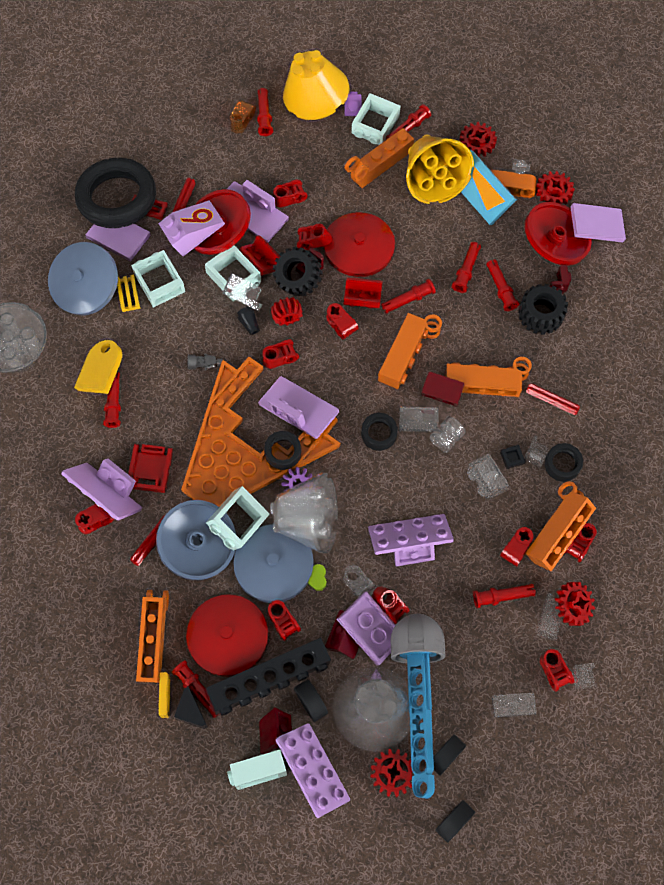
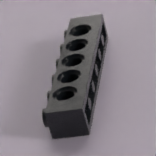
[206,638,331,716]

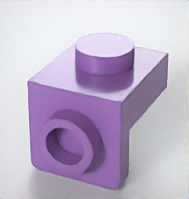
[344,92,362,116]

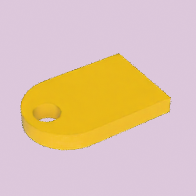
[74,340,122,394]

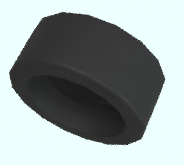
[361,412,398,451]
[264,431,301,470]
[544,443,584,482]
[294,679,328,722]
[433,734,466,776]
[435,800,476,843]

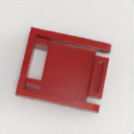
[128,444,173,493]

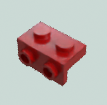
[239,235,281,276]
[343,277,382,308]

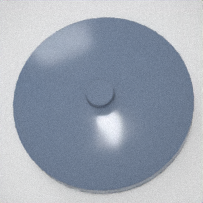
[48,242,118,315]
[156,500,236,580]
[234,524,313,603]

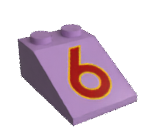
[158,201,225,256]

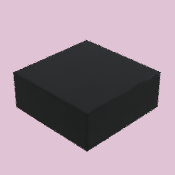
[500,445,526,469]

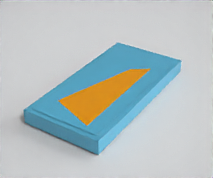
[461,150,517,225]

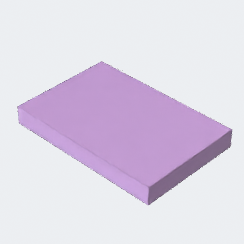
[570,203,626,242]
[86,223,151,262]
[336,591,395,666]

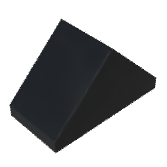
[174,687,208,729]

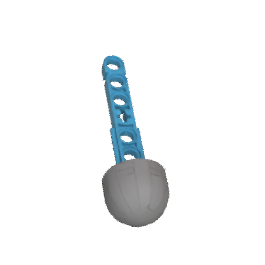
[391,614,445,799]

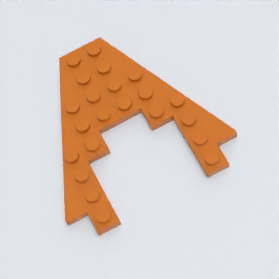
[181,357,341,507]

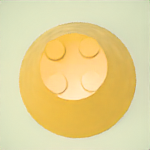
[283,50,349,120]
[406,134,474,204]

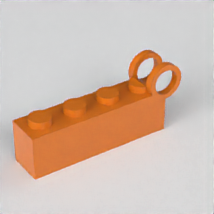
[344,128,414,188]
[378,313,442,389]
[445,357,532,397]
[525,481,596,571]
[136,590,169,683]

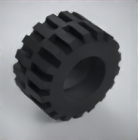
[273,247,323,296]
[518,284,568,335]

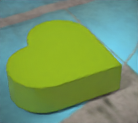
[308,564,327,591]

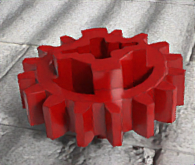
[459,122,497,157]
[536,171,575,205]
[555,582,595,626]
[370,749,414,797]

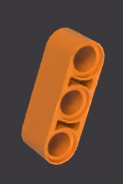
[491,170,537,198]

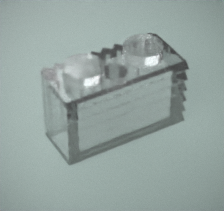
[399,406,439,433]
[467,453,510,501]

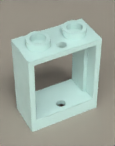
[352,93,401,145]
[205,245,261,302]
[131,250,185,307]
[206,486,269,551]
[227,750,287,790]

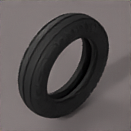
[75,158,156,228]

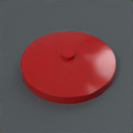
[194,189,251,255]
[525,202,592,265]
[324,212,395,277]
[186,595,268,677]

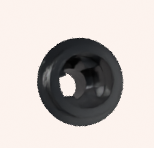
[237,307,260,335]

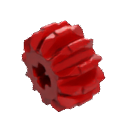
[271,297,303,326]

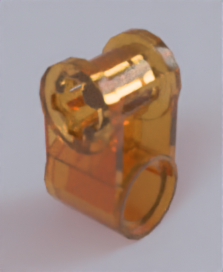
[230,100,256,134]

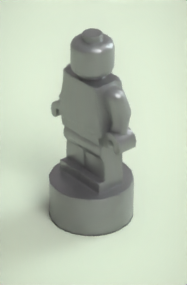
[188,354,223,370]

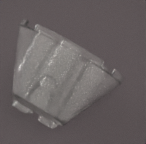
[0,302,47,373]
[270,473,338,553]
[333,667,410,751]

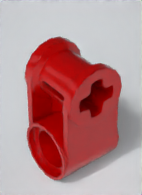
[273,179,308,208]
[297,224,332,250]
[326,303,359,340]
[262,339,299,369]
[75,503,115,534]
[565,523,597,563]
[500,527,533,567]
[372,586,410,625]
[268,600,301,641]
[540,649,575,692]

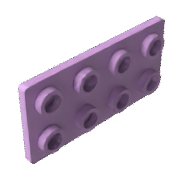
[227,180,289,242]
[258,376,339,439]
[62,459,142,520]
[368,514,453,566]
[276,723,350,818]

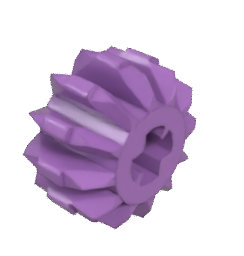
[281,467,315,500]

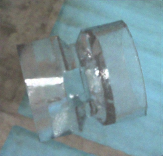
[430,416,466,453]

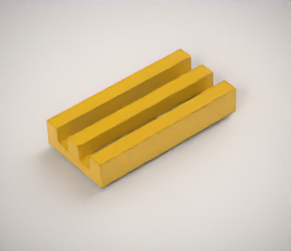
[117,274,140,312]
[159,672,171,718]

